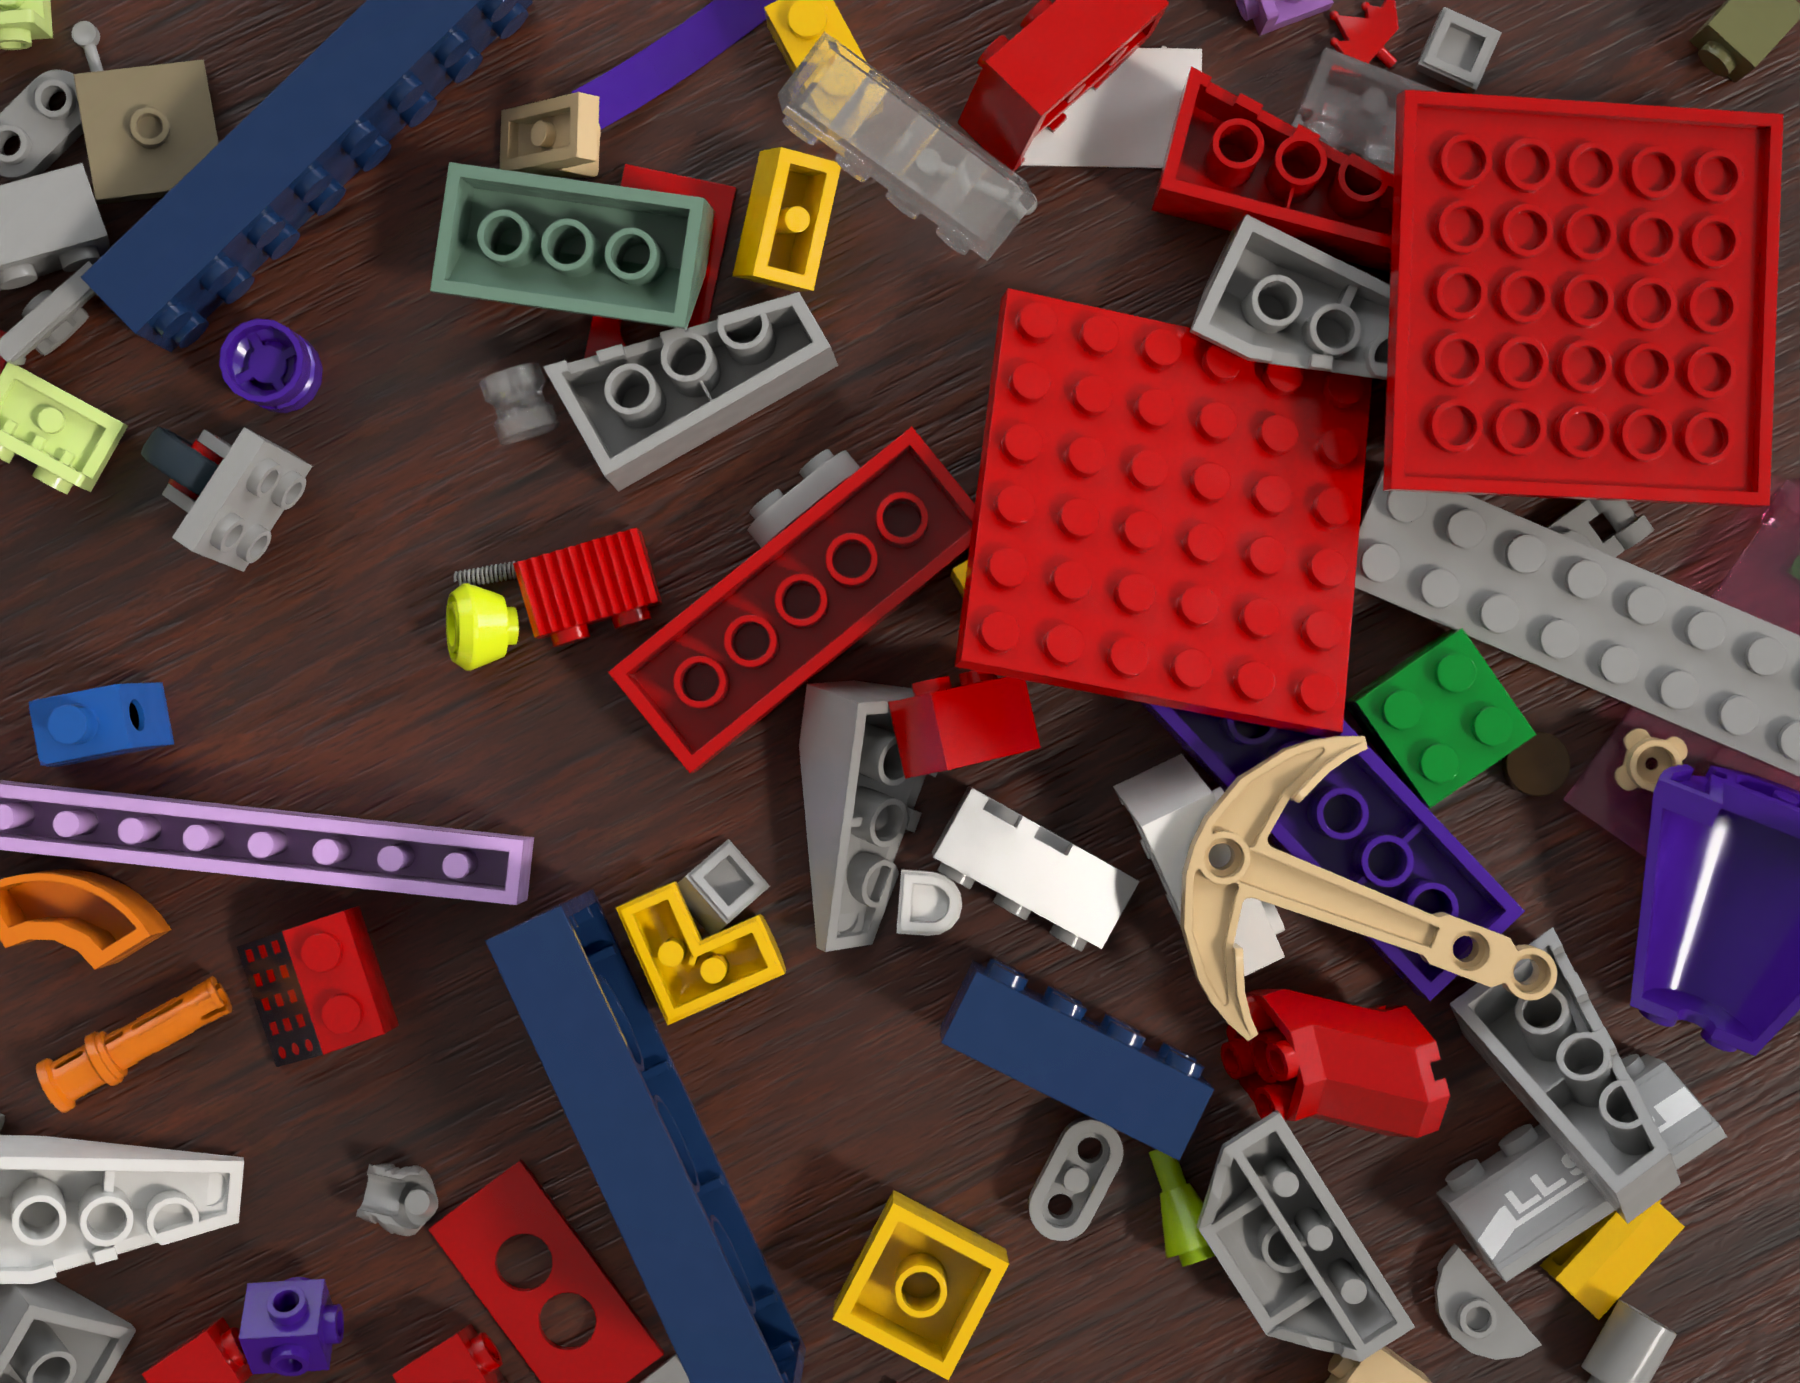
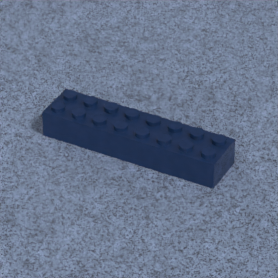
[81,0,533,352]

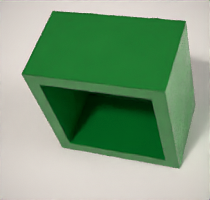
[1345,628,1537,808]

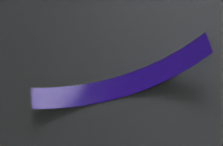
[571,0,777,130]

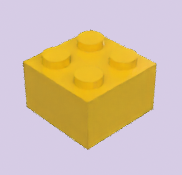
[833,1190,1009,1380]

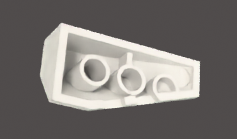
[0,1135,244,1284]

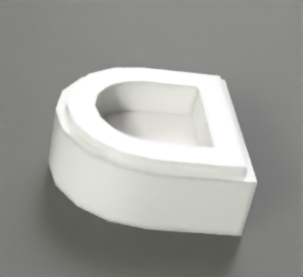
[896,869,962,936]

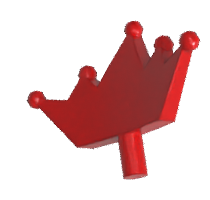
[1324,0,1399,70]

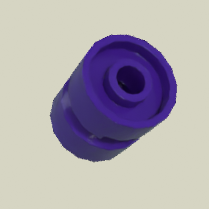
[219,318,323,413]

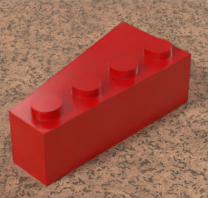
[1151,66,1394,273]

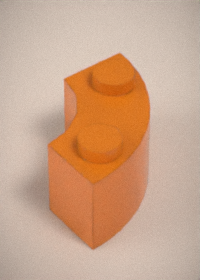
[0,869,172,970]

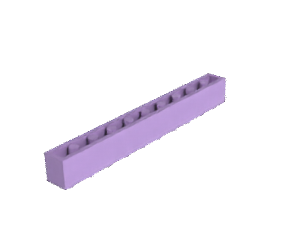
[0,780,534,905]

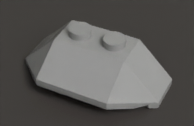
[1197,1110,1415,1362]

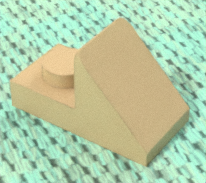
[499,92,601,178]

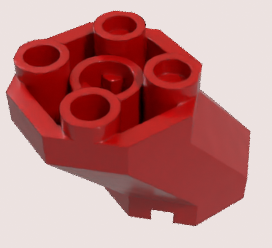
[1221,989,1450,1138]

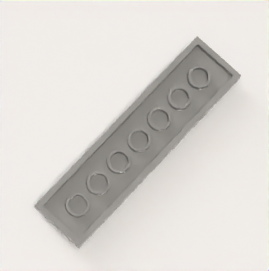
[1355,467,1800,778]

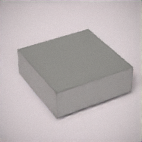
[1414,7,1502,94]

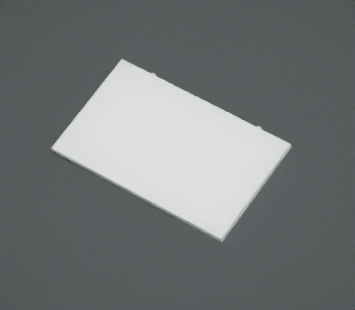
[998,46,1202,168]

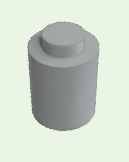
[1581,1300,1677,1383]

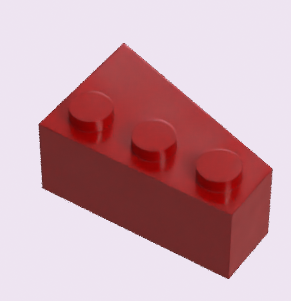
[957,0,1169,175]

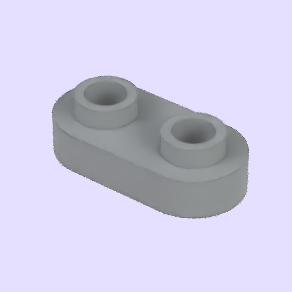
[0,70,84,182]
[747,449,860,548]
[1028,1116,1123,1241]

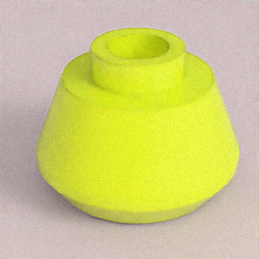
[446,583,519,671]

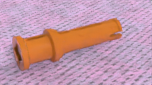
[36,976,232,1113]

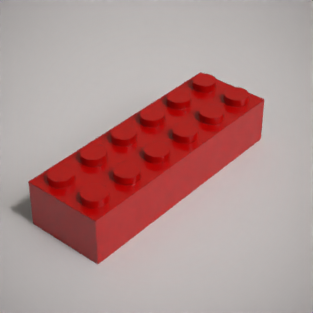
[608,426,975,773]

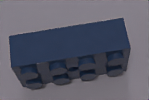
[939,957,1214,1160]

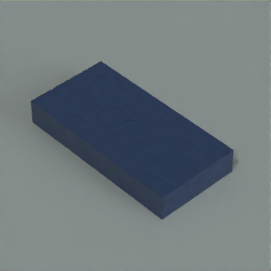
[485,889,806,1383]

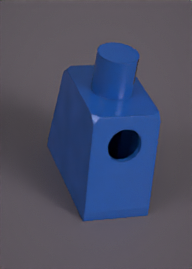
[29,682,174,767]

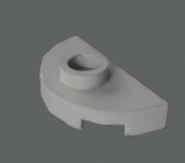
[0,261,98,366]
[1434,1243,1542,1360]

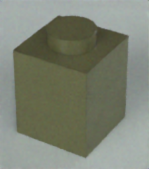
[1689,0,1800,83]

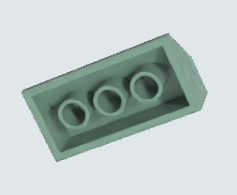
[430,162,715,329]

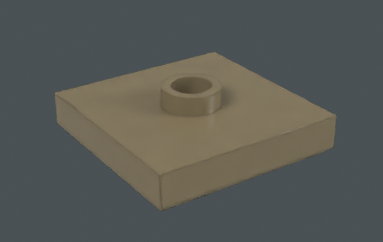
[73,59,219,205]

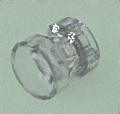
[479,363,560,445]

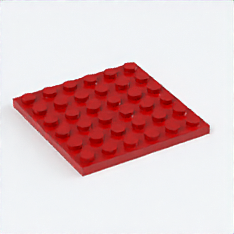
[1383,90,1784,507]
[955,288,1372,737]

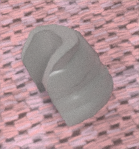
[356,1164,438,1236]

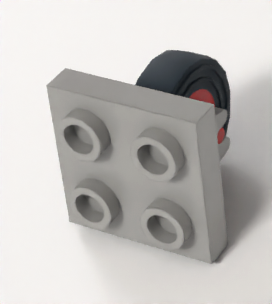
[141,426,313,572]

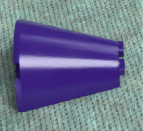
[1630,764,1800,1056]

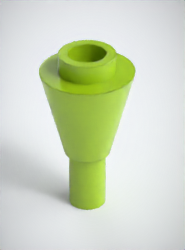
[1149,1150,1215,1267]

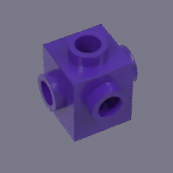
[239,1277,344,1376]

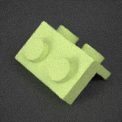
[0,362,128,495]

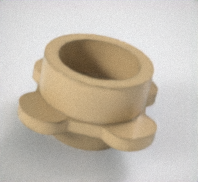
[1615,728,1688,792]

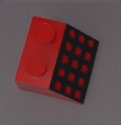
[237,906,399,1067]

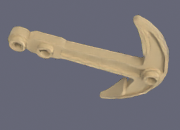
[1180,736,1557,1041]

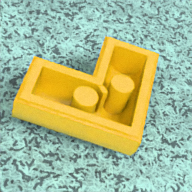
[616,881,786,1026]

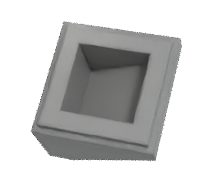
[677,839,770,935]

